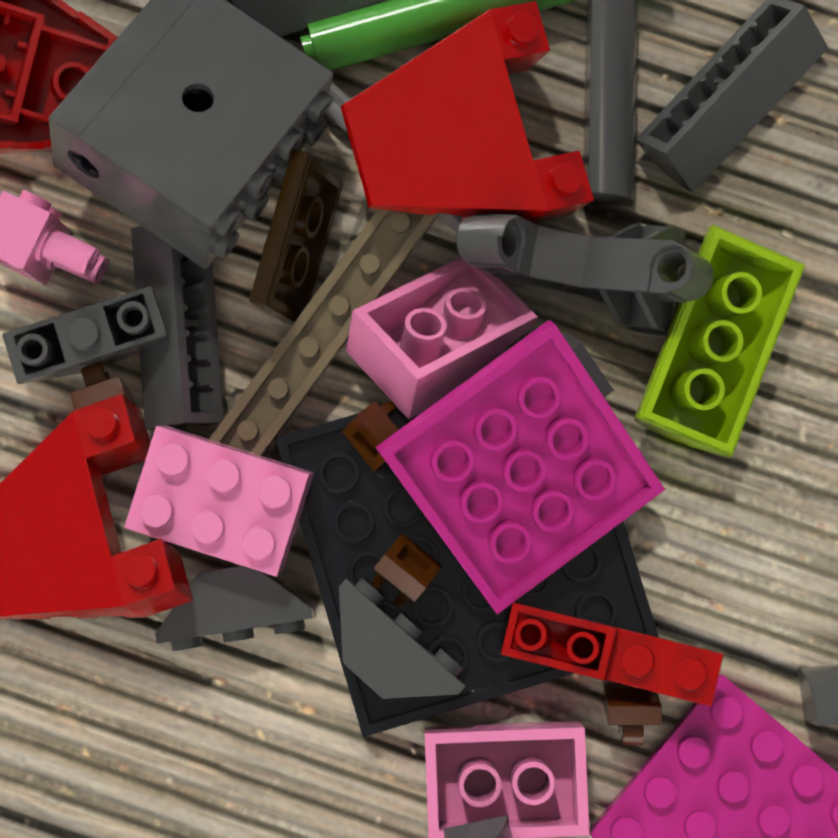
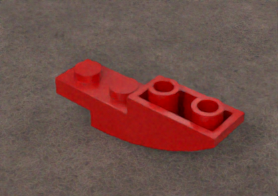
[501,603,724,707]

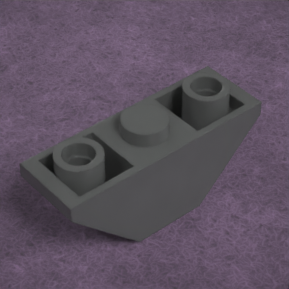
[2,286,168,384]
[155,566,316,651]
[339,578,466,699]

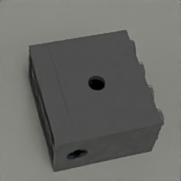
[48,0,334,270]

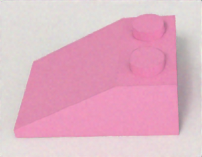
[346,258,538,420]

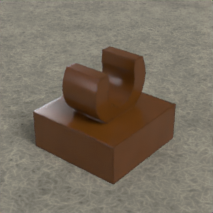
[70,362,135,410]
[342,401,399,472]
[372,533,442,606]
[603,684,662,745]

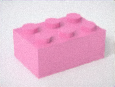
[124,426,314,577]
[424,721,590,838]

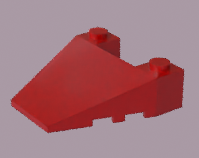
[0,0,118,154]
[340,1,594,224]
[0,394,193,620]

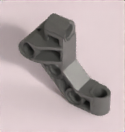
[457,213,714,335]

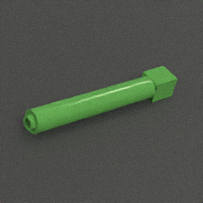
[300,0,577,71]

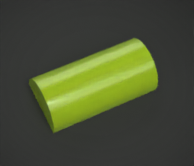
[634,225,805,457]

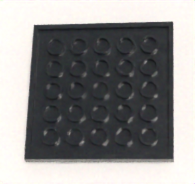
[275,407,659,737]

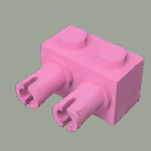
[0,190,109,286]

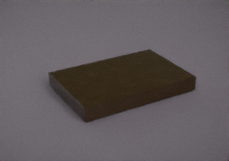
[249,149,343,324]

